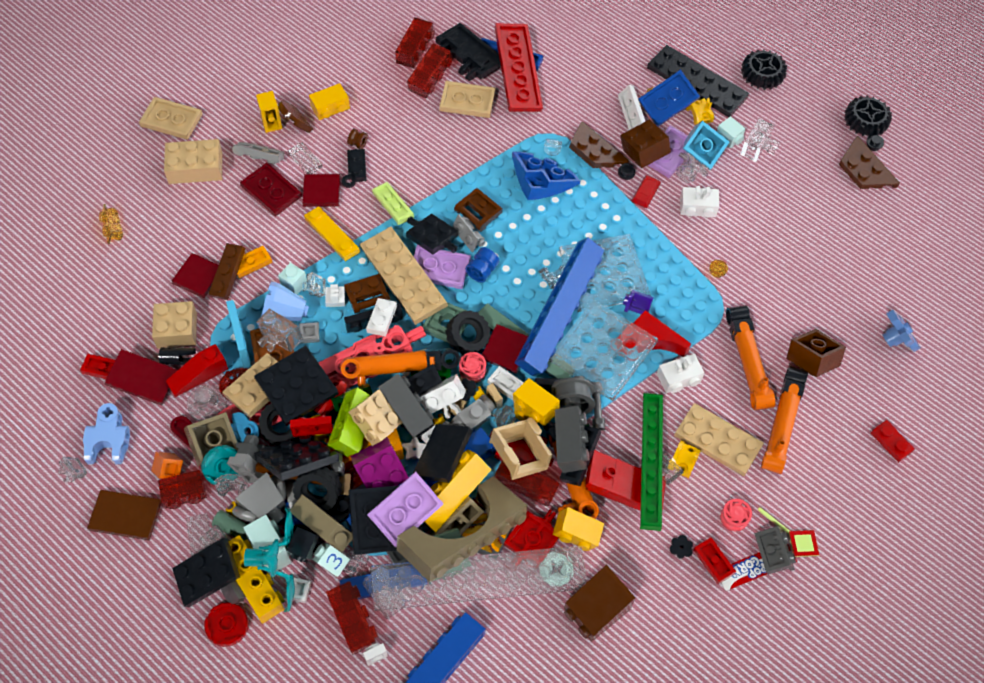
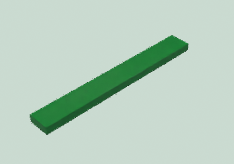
[640,393,663,531]

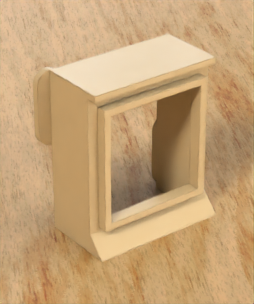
[489,418,552,480]

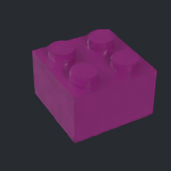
[350,437,409,488]

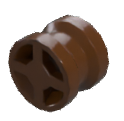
[347,128,368,149]

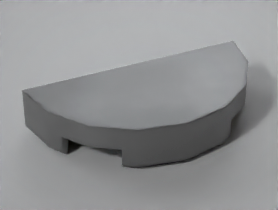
[221,580,246,604]

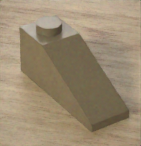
[290,494,352,553]
[430,496,484,536]

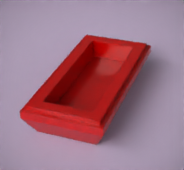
[631,175,661,208]

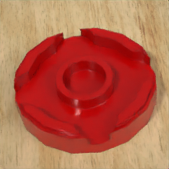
[204,602,249,647]

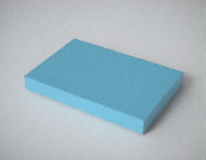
[226,300,252,369]

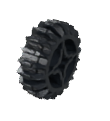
[741,49,787,90]
[844,95,892,137]

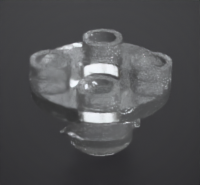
[676,151,709,183]
[187,385,228,422]

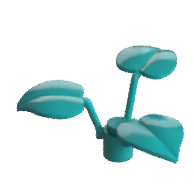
[244,508,295,612]

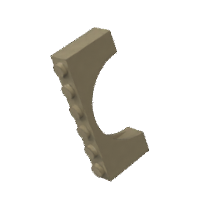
[397,476,528,582]

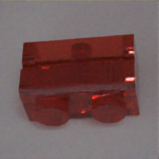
[158,470,207,509]

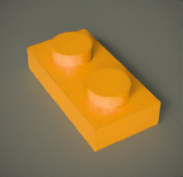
[237,246,272,278]

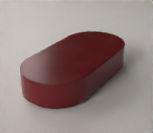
[170,416,193,449]

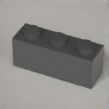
[378,374,434,439]
[555,405,589,473]

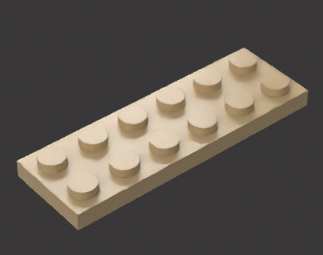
[360,227,448,325]

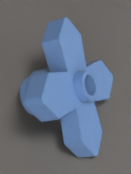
[882,310,921,352]

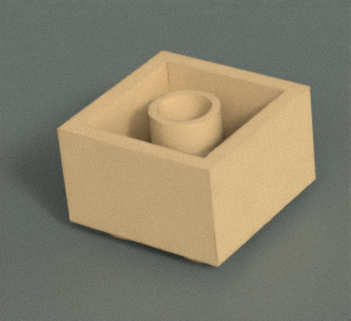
[152,301,197,349]

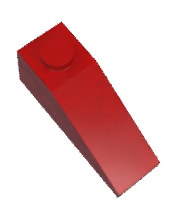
[166,344,228,397]

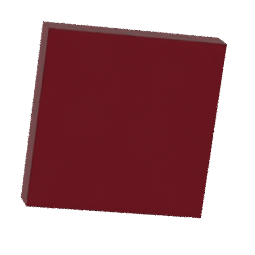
[302,174,340,207]
[171,253,219,298]
[482,324,528,374]

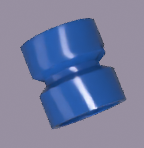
[465,247,500,283]

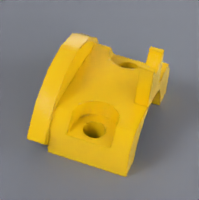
[686,98,714,125]
[668,440,701,478]

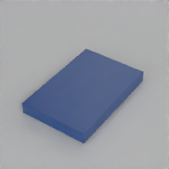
[638,70,700,127]

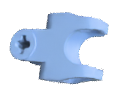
[83,403,130,464]

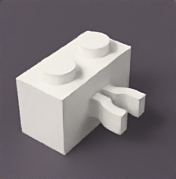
[680,186,719,218]
[657,353,704,393]
[419,374,466,420]

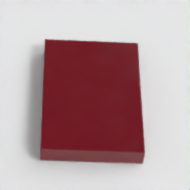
[240,162,302,217]
[104,349,177,406]

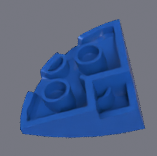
[512,152,580,200]

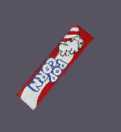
[722,544,798,591]

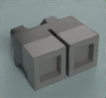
[227,435,267,483]

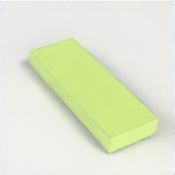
[372,182,414,225]

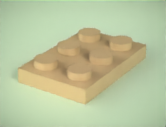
[439,81,495,118]
[139,97,202,140]
[223,353,278,418]

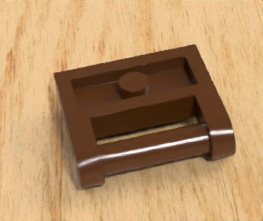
[454,188,503,232]
[344,274,390,314]

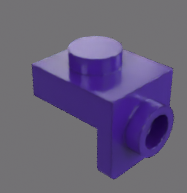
[623,290,654,314]

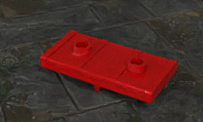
[585,450,666,511]

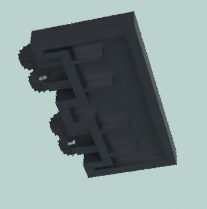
[436,23,501,81]

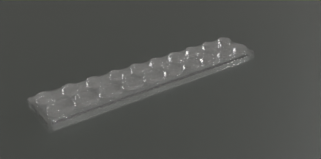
[370,546,587,611]

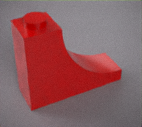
[615,310,691,360]

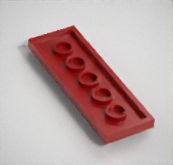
[494,23,543,112]

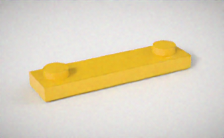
[304,206,360,261]

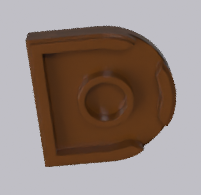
[278,100,313,133]

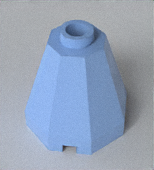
[261,281,309,323]

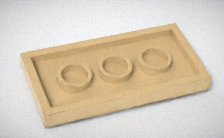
[674,403,764,476]

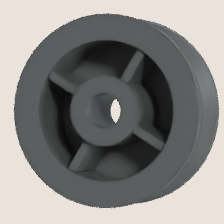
[551,376,595,414]

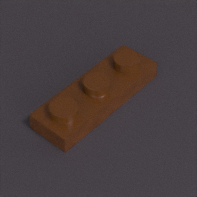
[208,243,246,300]

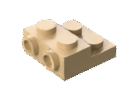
[349,389,403,446]

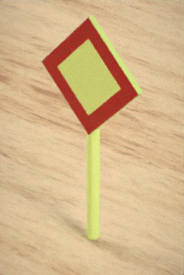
[758,507,819,557]

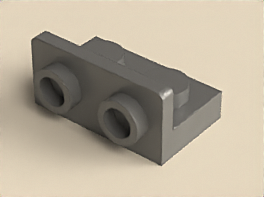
[754,526,796,575]

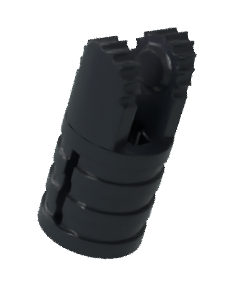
[159,347,196,365]

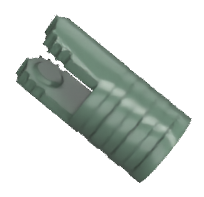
[212,510,248,541]

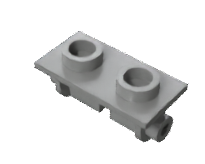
[452,214,485,252]

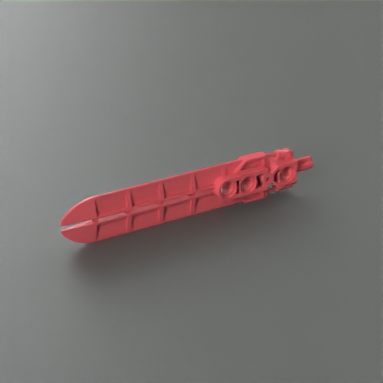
[216,325,426,434]

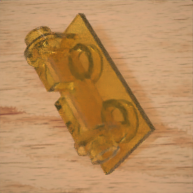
[99,204,123,244]

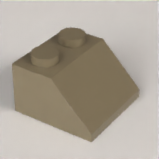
[184,412,238,466]

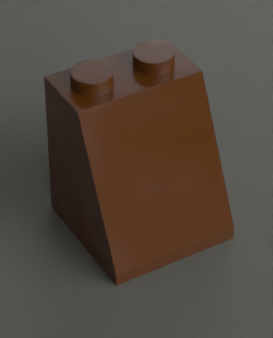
[564,565,636,642]

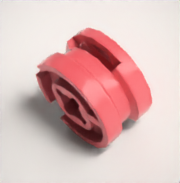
[459,352,486,383]
[720,499,752,532]

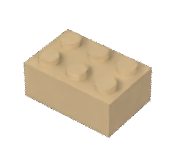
[164,139,222,184]

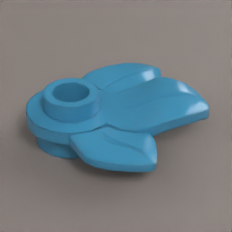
[231,412,260,443]

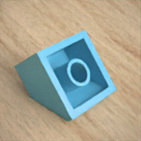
[682,121,729,170]

